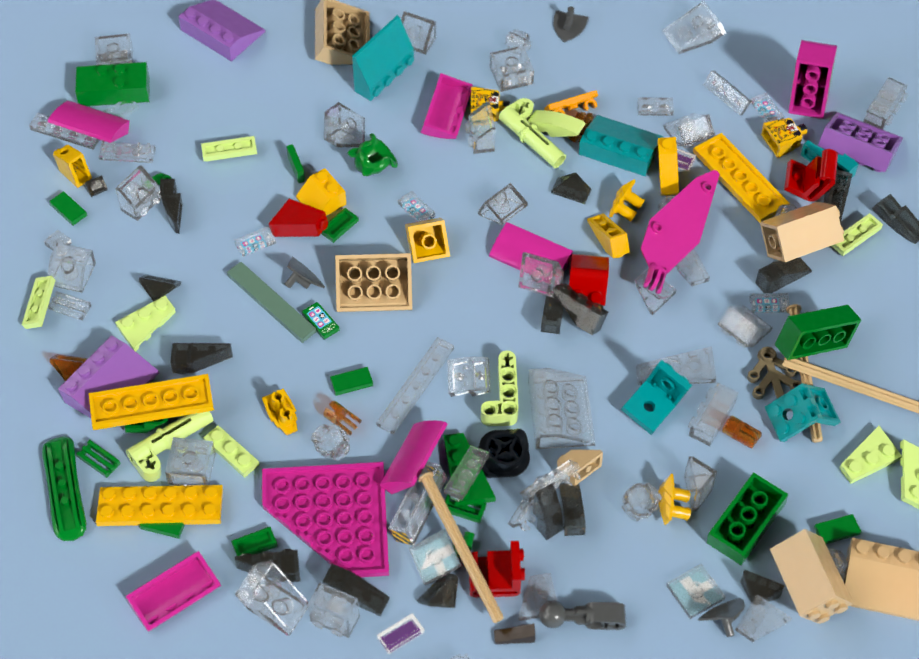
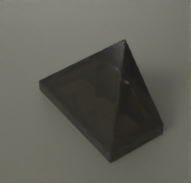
[551,172,591,204]
[139,274,181,302]
[740,569,785,607]
[417,573,458,608]

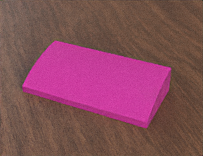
[421,73,473,139]
[48,100,130,143]
[489,222,573,286]
[380,420,448,495]
[126,551,221,632]

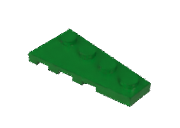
[443,433,496,506]

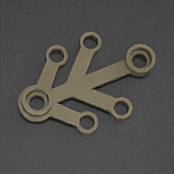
[747,347,802,411]

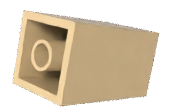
[760,202,844,262]
[770,529,854,623]

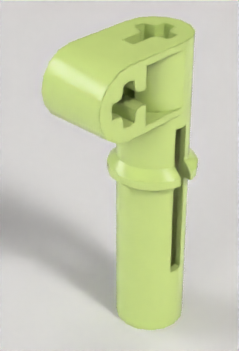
[499,98,566,168]
[126,411,213,482]

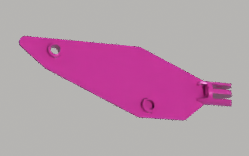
[640,170,719,294]

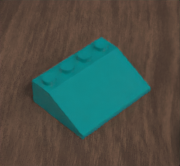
[352,15,414,101]
[579,115,664,177]

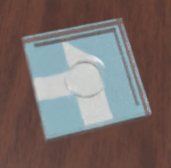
[408,529,462,586]
[666,563,726,619]

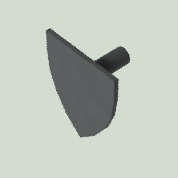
[553,6,589,42]
[285,256,325,289]
[698,598,745,637]

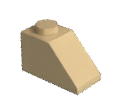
[557,450,603,486]

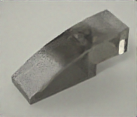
[160,179,183,234]
[872,194,919,244]
[541,288,566,334]
[533,483,563,540]
[558,483,586,536]

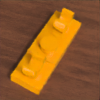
[544,90,598,114]

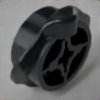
[478,429,530,478]

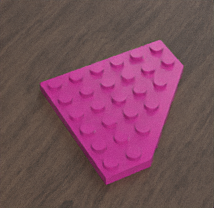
[262,462,389,578]

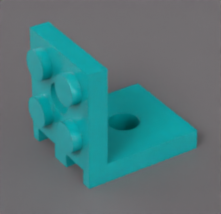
[621,360,692,435]
[764,383,841,442]

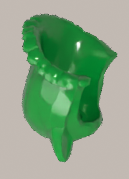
[347,133,398,176]

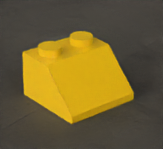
[296,168,346,216]
[405,217,450,263]

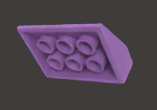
[178,0,265,62]
[818,112,903,172]
[58,335,159,418]

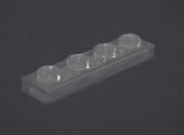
[29,113,100,150]

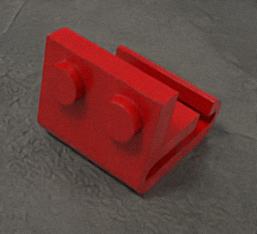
[784,149,838,202]
[567,254,609,306]
[469,541,525,598]

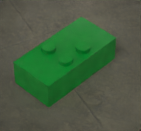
[75,62,150,106]
[775,304,861,360]
[706,472,788,566]

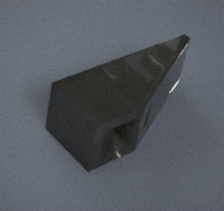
[552,283,608,335]
[234,549,301,584]

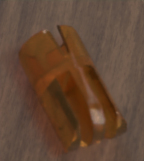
[568,112,594,143]
[323,401,362,436]
[722,415,762,448]

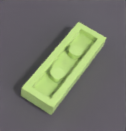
[201,136,257,162]
[831,213,883,256]
[22,276,55,329]
[203,425,259,478]

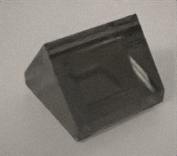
[83,175,108,197]

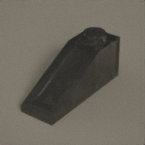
[824,170,853,224]
[755,257,812,296]
[170,343,233,374]
[323,564,390,616]

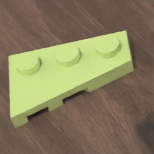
[115,295,176,352]
[839,426,902,484]
[900,439,919,509]

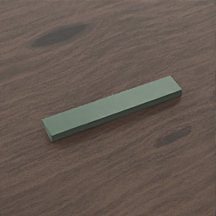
[227,262,316,343]

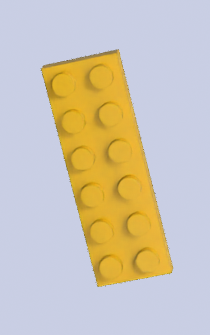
[693,133,790,223]
[89,374,214,430]
[96,485,223,526]

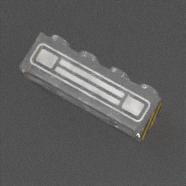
[388,462,447,546]

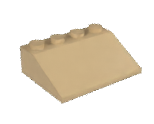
[315,0,370,65]
[335,253,412,312]
[844,538,919,621]

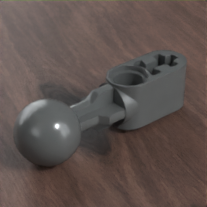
[539,601,626,630]

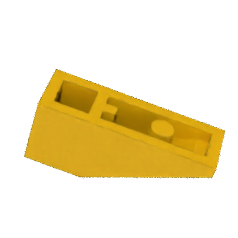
[657,137,679,196]
[587,213,630,258]

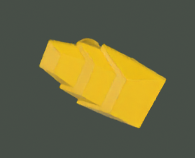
[609,179,645,222]
[262,389,298,435]
[656,474,691,525]

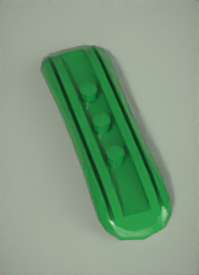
[42,436,87,541]

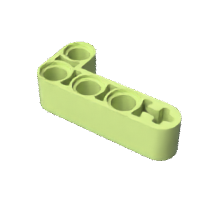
[480,350,518,426]

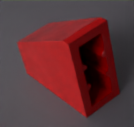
[268,199,329,237]

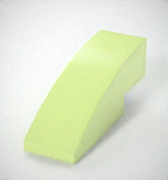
[528,110,585,137]

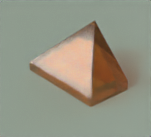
[50,354,88,381]

